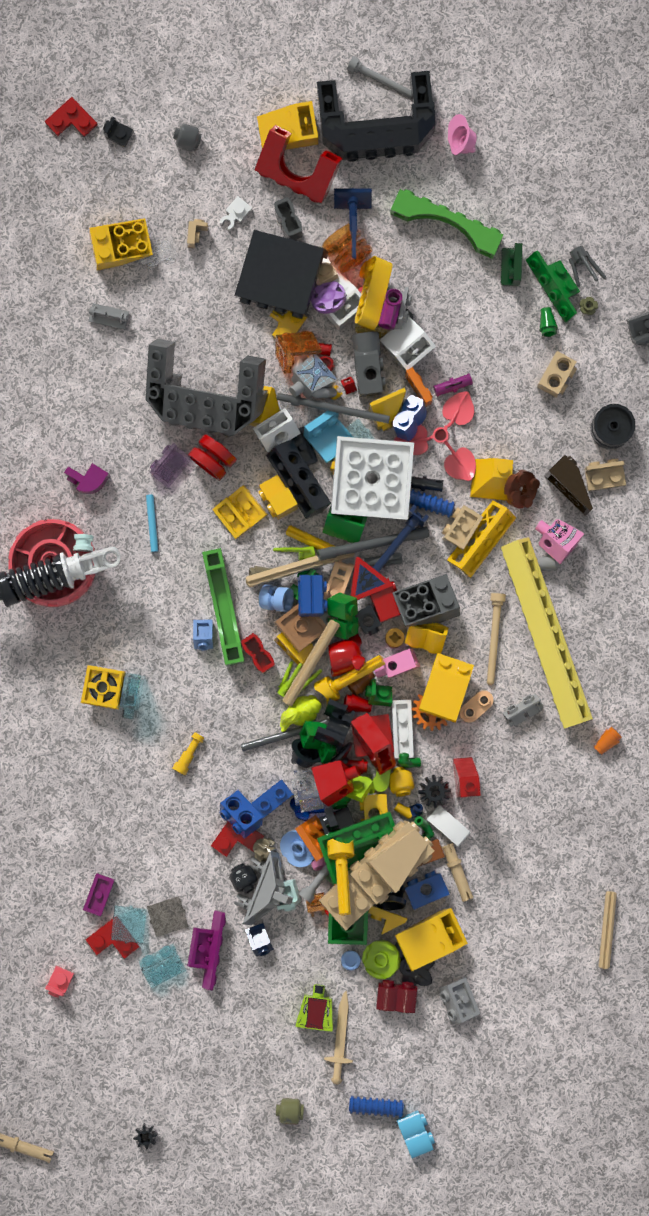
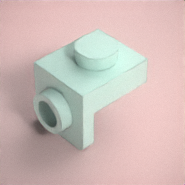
[277,879,301,911]

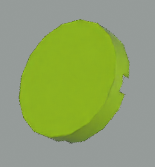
[362,940,401,980]

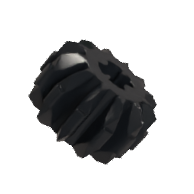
[418,775,451,808]

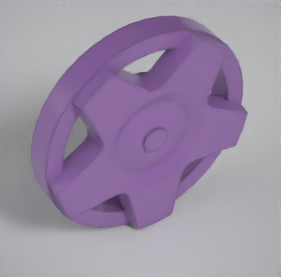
[311,281,346,314]

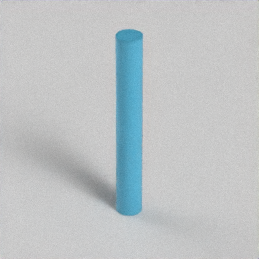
[146,495,158,552]

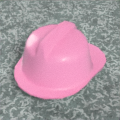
[448,114,477,155]

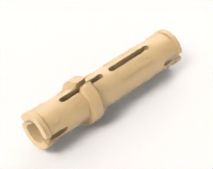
[442,843,474,902]
[0,1133,54,1163]

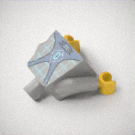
[289,350,342,400]

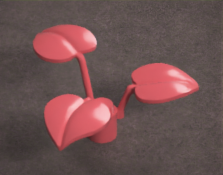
[394,391,476,481]

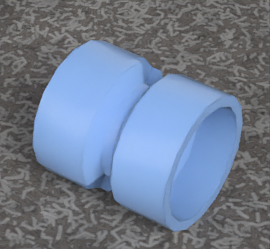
[259,585,294,613]

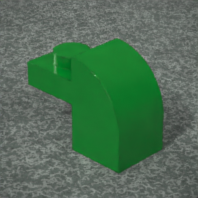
[299,721,336,764]

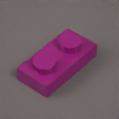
[83,873,115,917]

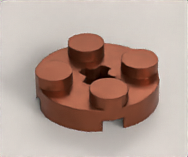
[504,470,540,509]

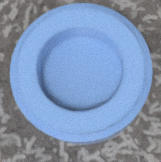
[341,950,361,970]

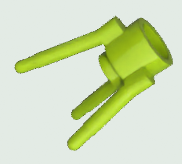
[273,546,315,561]
[277,661,322,697]

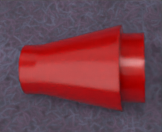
[343,693,372,712]

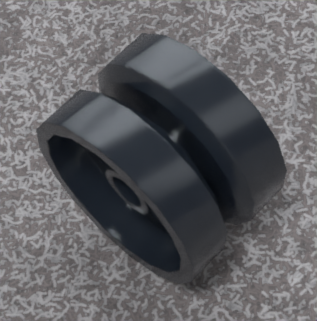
[590,404,636,449]

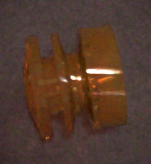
[322,224,373,273]

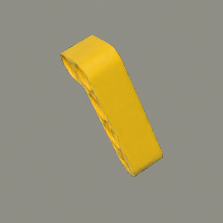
[355,256,393,331]

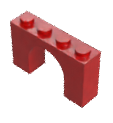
[254,125,343,203]

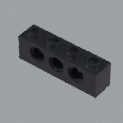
[266,440,331,519]

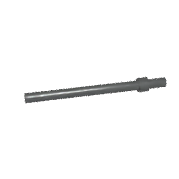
[277,393,390,423]
[241,712,351,751]

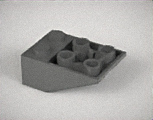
[392,574,460,627]

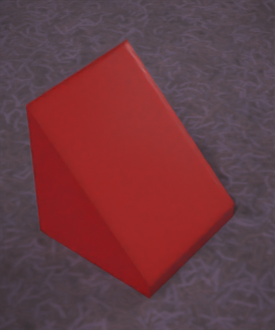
[341,377,357,395]

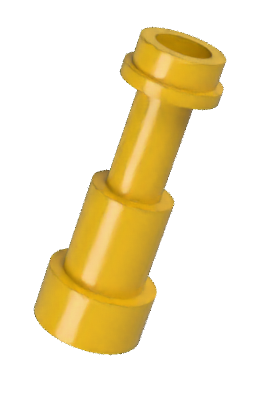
[172,732,204,776]

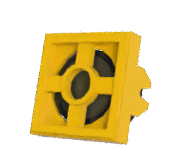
[81,665,126,710]

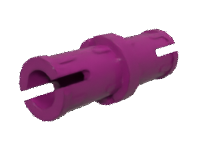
[433,373,473,397]

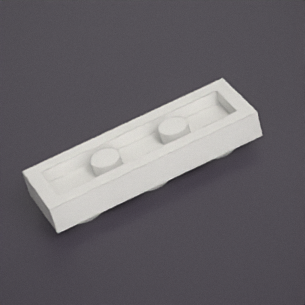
[392,700,414,759]

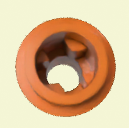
[594,726,622,755]

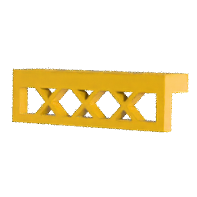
[447,500,516,578]

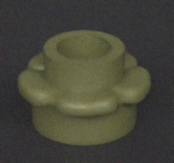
[579,297,598,315]

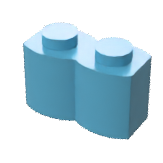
[396,1110,435,1159]

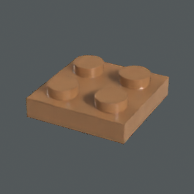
[275,604,327,653]

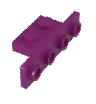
[187,910,226,991]

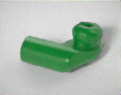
[398,753,421,768]
[415,816,434,841]

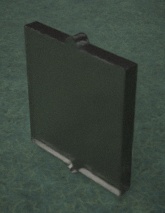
[147,896,189,937]

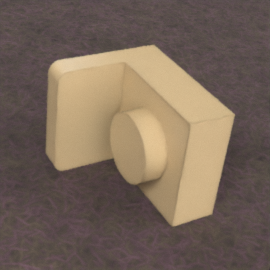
[187,219,208,248]

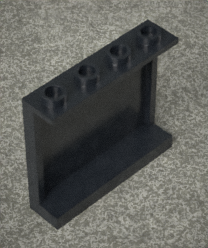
[234,230,329,319]

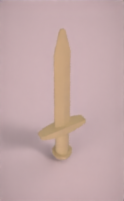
[324,991,353,1085]

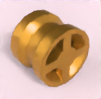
[385,628,405,648]

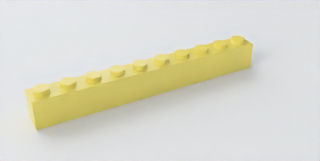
[501,537,593,729]

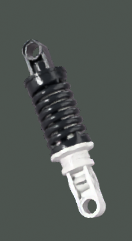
[0,547,121,608]

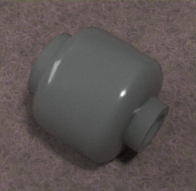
[173,124,202,151]

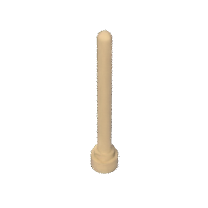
[487,593,506,685]

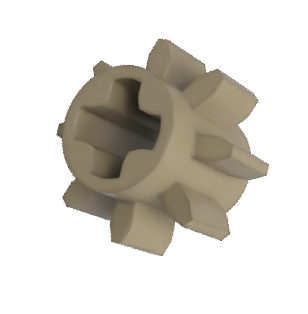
[253,838,277,862]

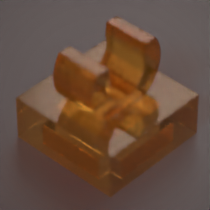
[306,892,327,917]

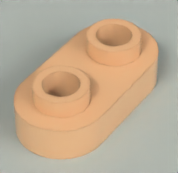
[459,691,493,723]

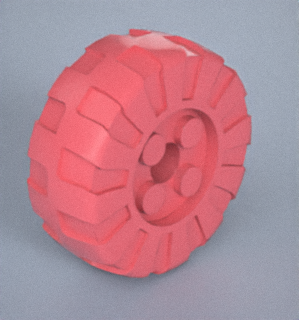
[8,519,96,607]

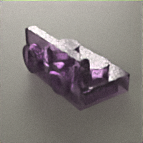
[150,443,192,489]

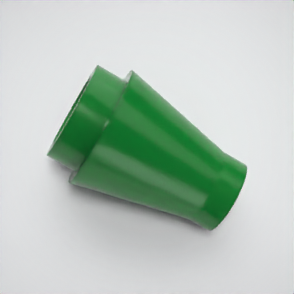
[539,307,558,337]

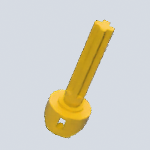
[314,655,385,704]
[327,839,354,916]

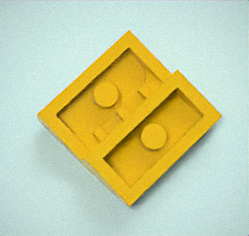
[212,485,268,539]

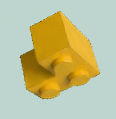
[258,475,298,520]

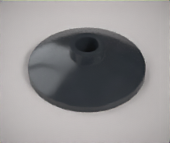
[330,742,353,764]

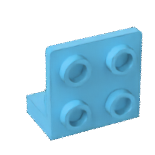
[303,411,354,463]

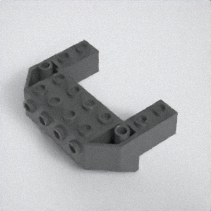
[145,339,268,436]

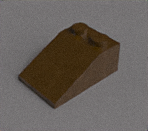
[545,455,593,516]

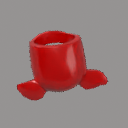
[328,633,365,677]

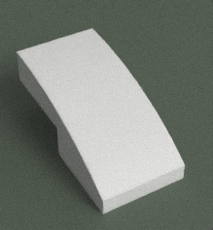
[427,805,471,847]

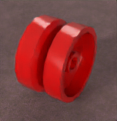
[188,434,237,481]

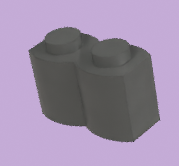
[274,197,302,240]

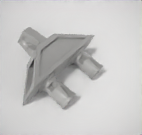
[234,851,293,925]

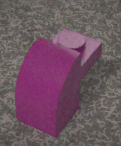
[64,463,110,494]

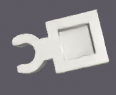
[220,196,252,231]

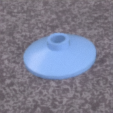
[280,830,314,867]

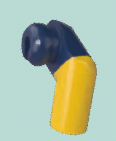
[394,802,423,819]

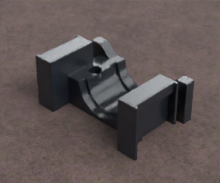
[312,698,356,752]

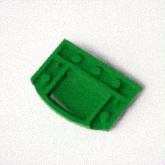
[317,811,395,884]

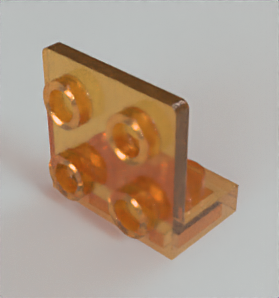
[275,331,321,374]

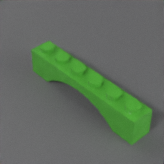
[390,189,503,259]
[202,548,245,667]

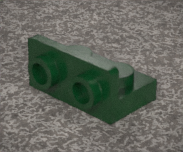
[500,243,523,286]

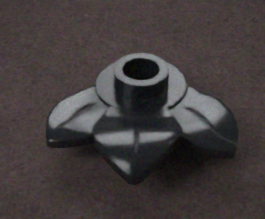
[399,958,435,986]

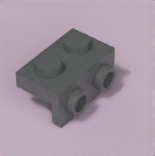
[626,312,649,345]

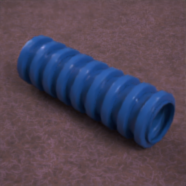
[409,489,455,518]
[349,1096,404,1118]

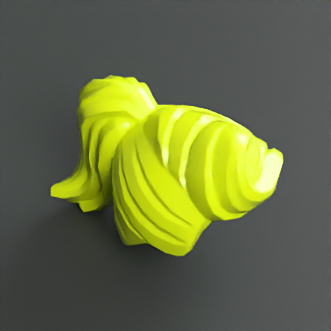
[280,695,322,732]

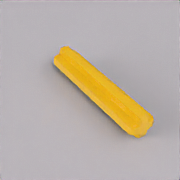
[286,525,336,550]

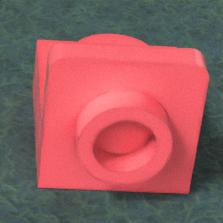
[45,965,74,998]

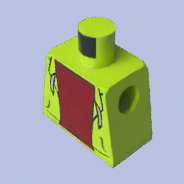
[295,984,333,1032]

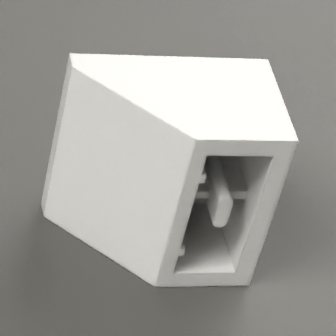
[379,316,436,370]

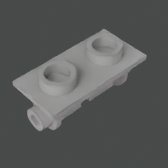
[88,303,130,330]
[502,694,544,727]

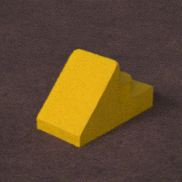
[368,906,407,934]

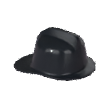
[291,739,321,768]

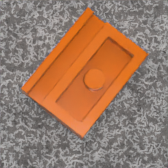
[405,367,433,407]

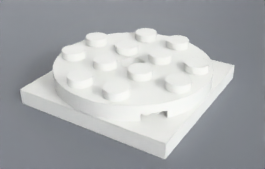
[331,436,414,520]

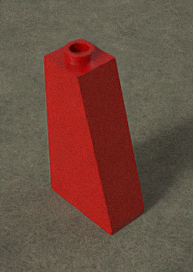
[453,757,481,797]

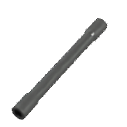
[317,526,429,561]

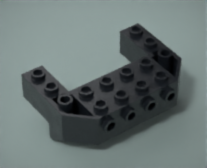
[317,71,436,162]

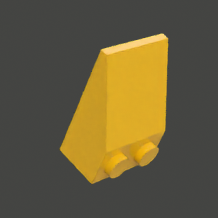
[419,653,474,723]

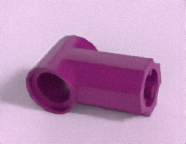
[378,289,402,330]

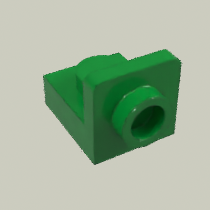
[365,679,392,707]

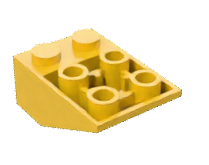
[257,101,318,150]
[89,218,153,270]
[395,908,468,971]

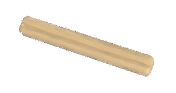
[599,891,617,969]

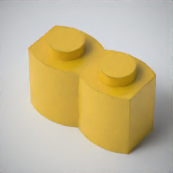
[404,623,449,654]

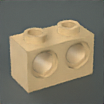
[537,351,577,398]

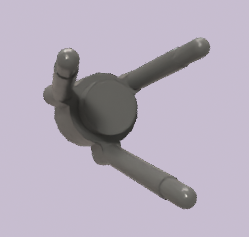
[569,246,606,287]

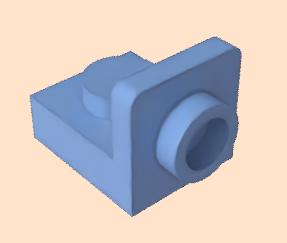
[193,619,213,651]

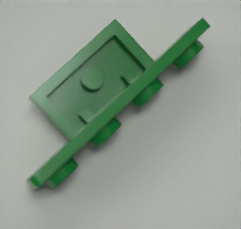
[526,250,580,323]

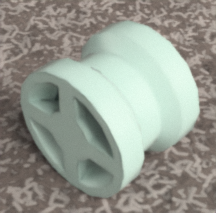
[73,534,94,552]

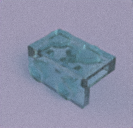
[139,944,186,988]

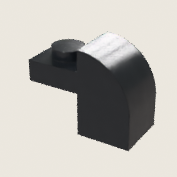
[319,807,354,834]

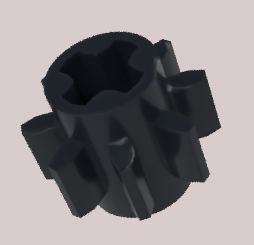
[133,1123,158,1150]

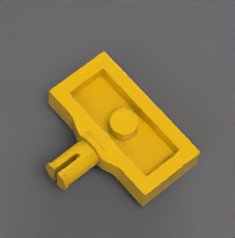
[269,310,308,346]

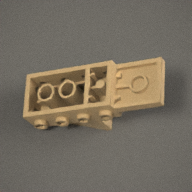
[319,821,434,931]

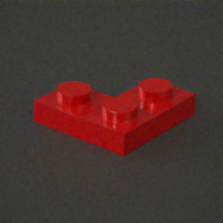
[44,97,98,137]
[211,821,264,857]
[85,916,140,959]

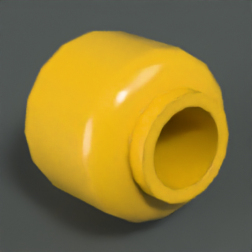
[389,767,415,797]

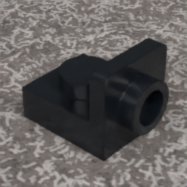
[103,116,134,147]

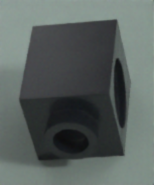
[355,605,382,636]

